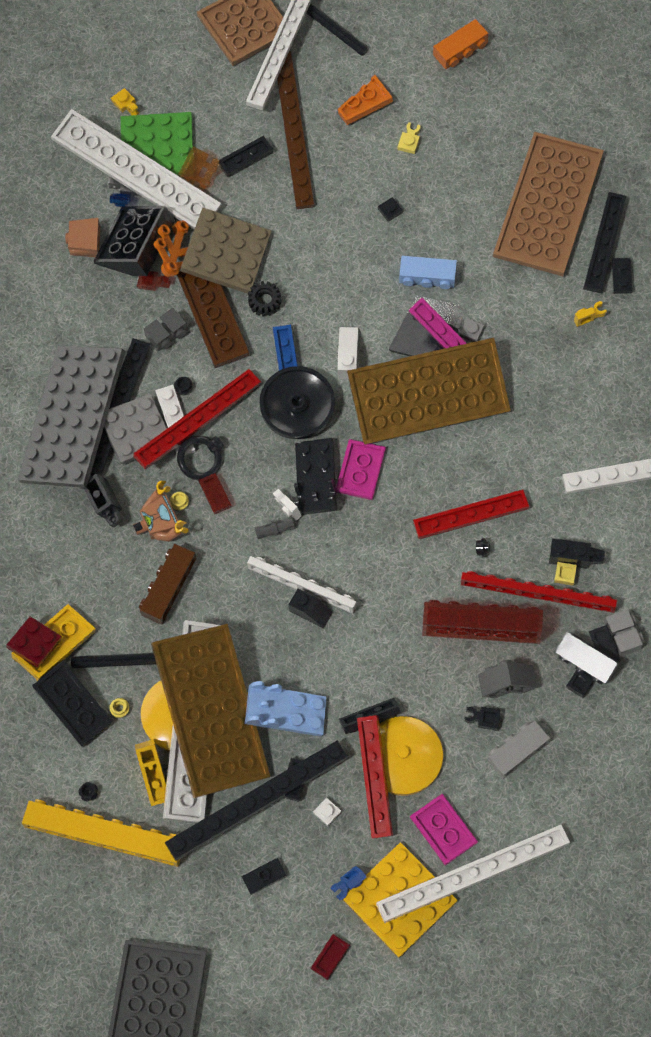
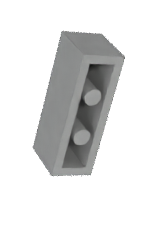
[488,720,550,779]

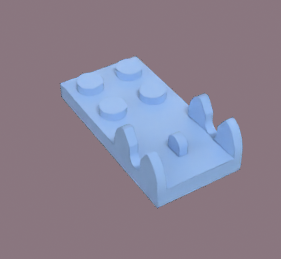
[245,681,326,736]

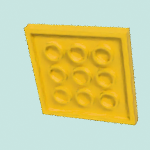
[343,842,458,958]

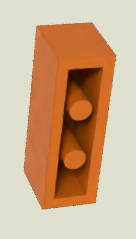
[433,19,488,69]

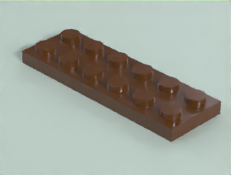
[177,271,250,368]

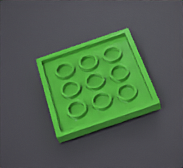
[120,112,194,178]

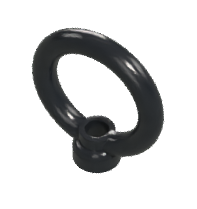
[177,436,224,481]

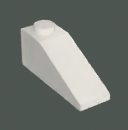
[338,327,358,379]

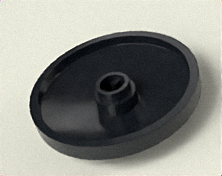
[259,366,335,439]

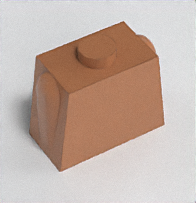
[65,218,100,257]

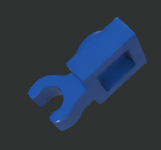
[330,866,366,900]

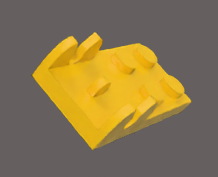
[11,604,96,681]

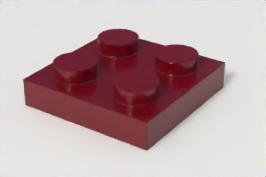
[6,616,62,669]

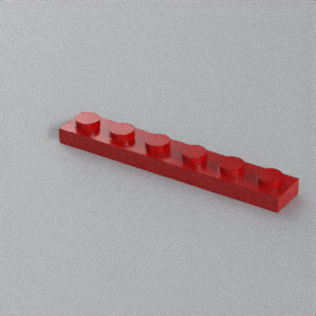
[413,489,529,539]
[357,715,393,839]

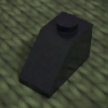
[288,588,333,629]

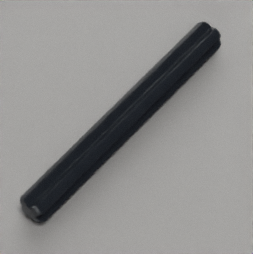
[306,3,368,56]
[70,653,156,668]

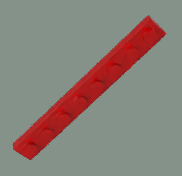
[133,369,261,470]
[461,571,617,613]

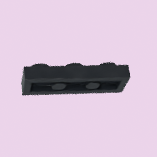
[218,135,273,177]
[339,698,401,734]

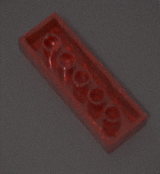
[422,600,543,644]

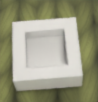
[313,797,341,827]

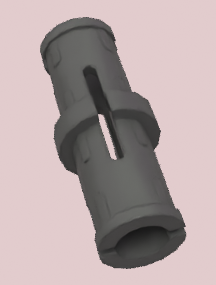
[254,517,295,539]

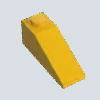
[135,739,166,806]

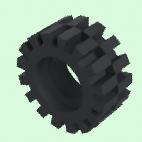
[248,281,282,317]

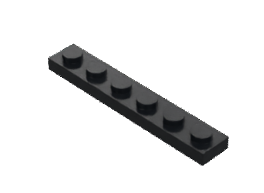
[583,192,626,294]

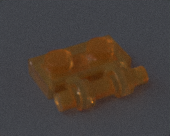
[177,146,220,192]

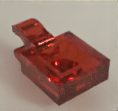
[137,271,170,291]

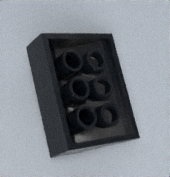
[93,206,175,276]

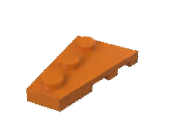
[338,75,393,125]

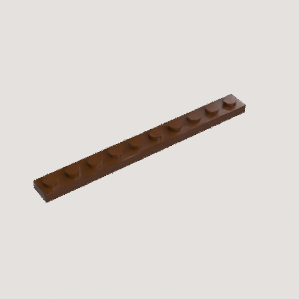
[277,51,314,210]

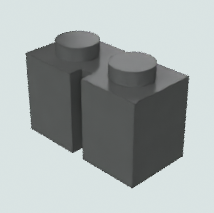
[144,308,188,352]

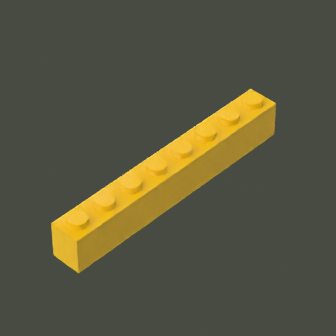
[22,799,181,867]

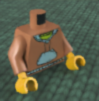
[133,481,188,542]

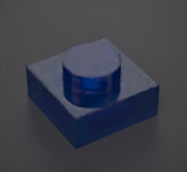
[110,193,131,207]

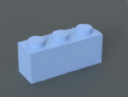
[399,256,457,289]

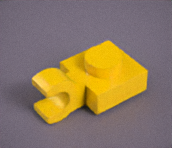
[111,88,140,115]
[574,301,607,327]

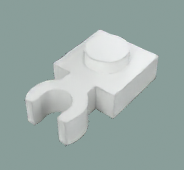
[273,489,301,521]

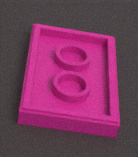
[336,439,386,500]
[410,794,478,866]

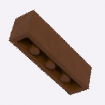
[139,544,197,625]

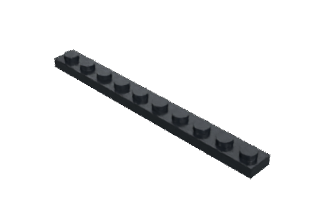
[165,740,348,861]

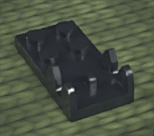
[294,438,337,515]
[32,661,113,747]

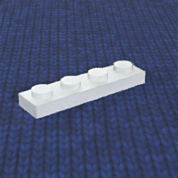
[155,385,196,455]

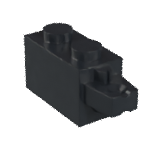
[83,473,123,528]
[549,538,605,569]

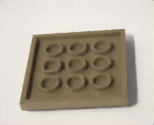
[180,207,271,294]

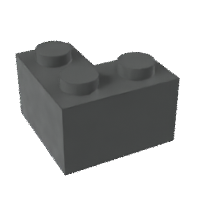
[478,660,537,698]

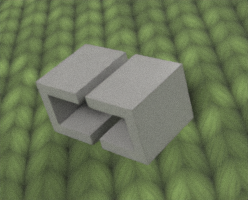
[604,609,644,657]

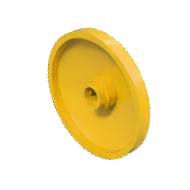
[141,681,173,751]
[379,716,443,796]

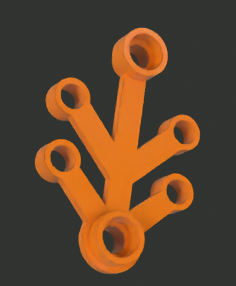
[154,220,189,277]

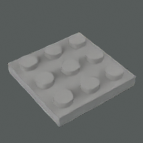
[104,394,167,465]

